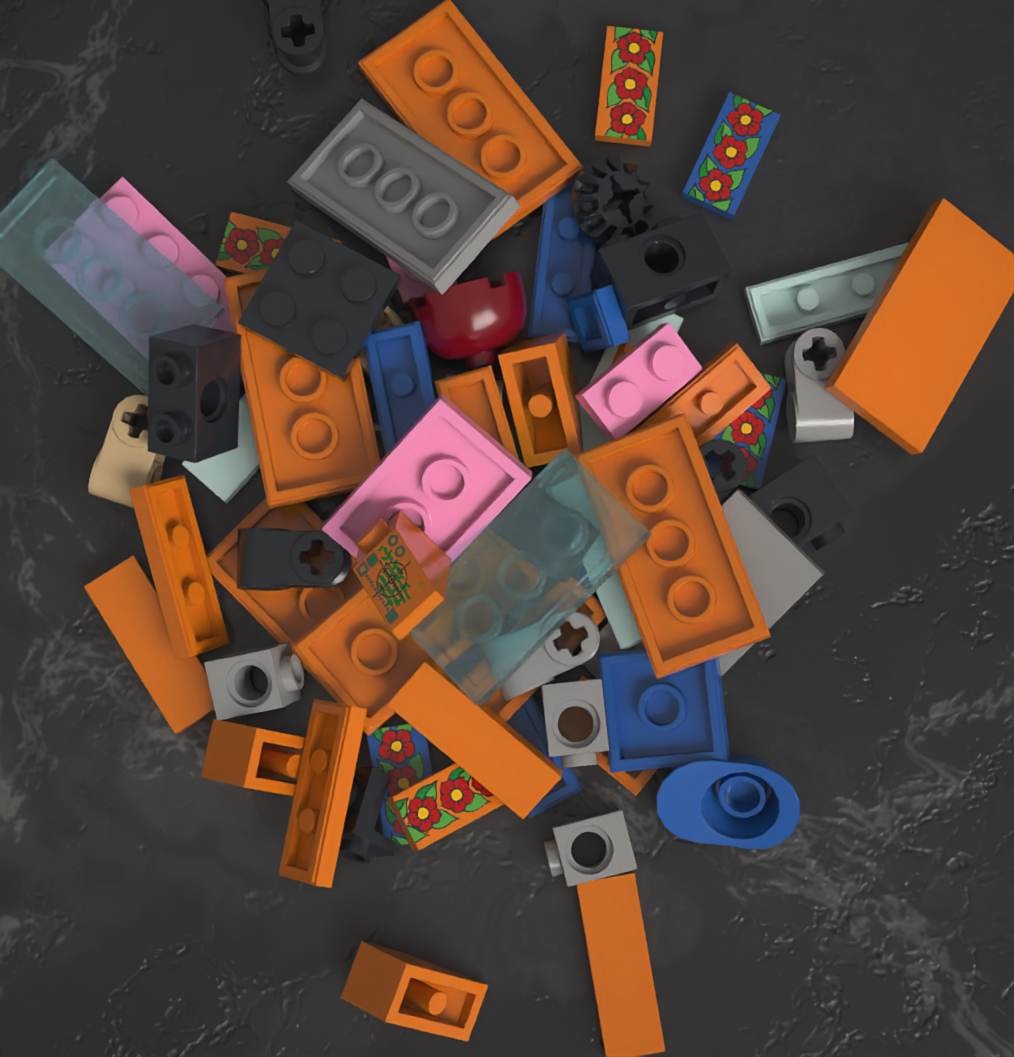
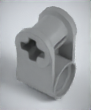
[784,328,854,443]
[481,611,600,701]

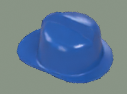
[656,755,800,849]

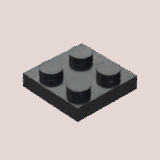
[238,220,401,382]

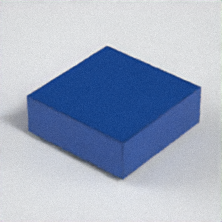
[566,284,631,353]

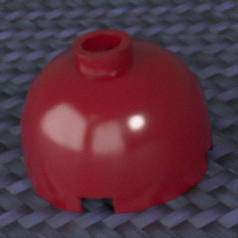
[408,271,527,369]

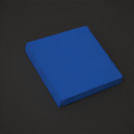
[597,649,730,773]

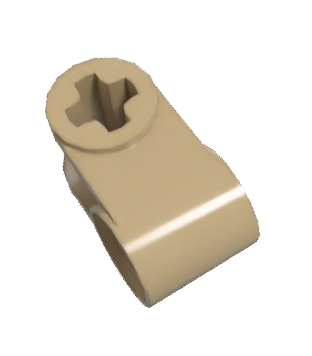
[88,395,166,508]

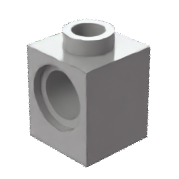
[204,642,304,721]
[540,679,609,768]
[544,809,637,887]

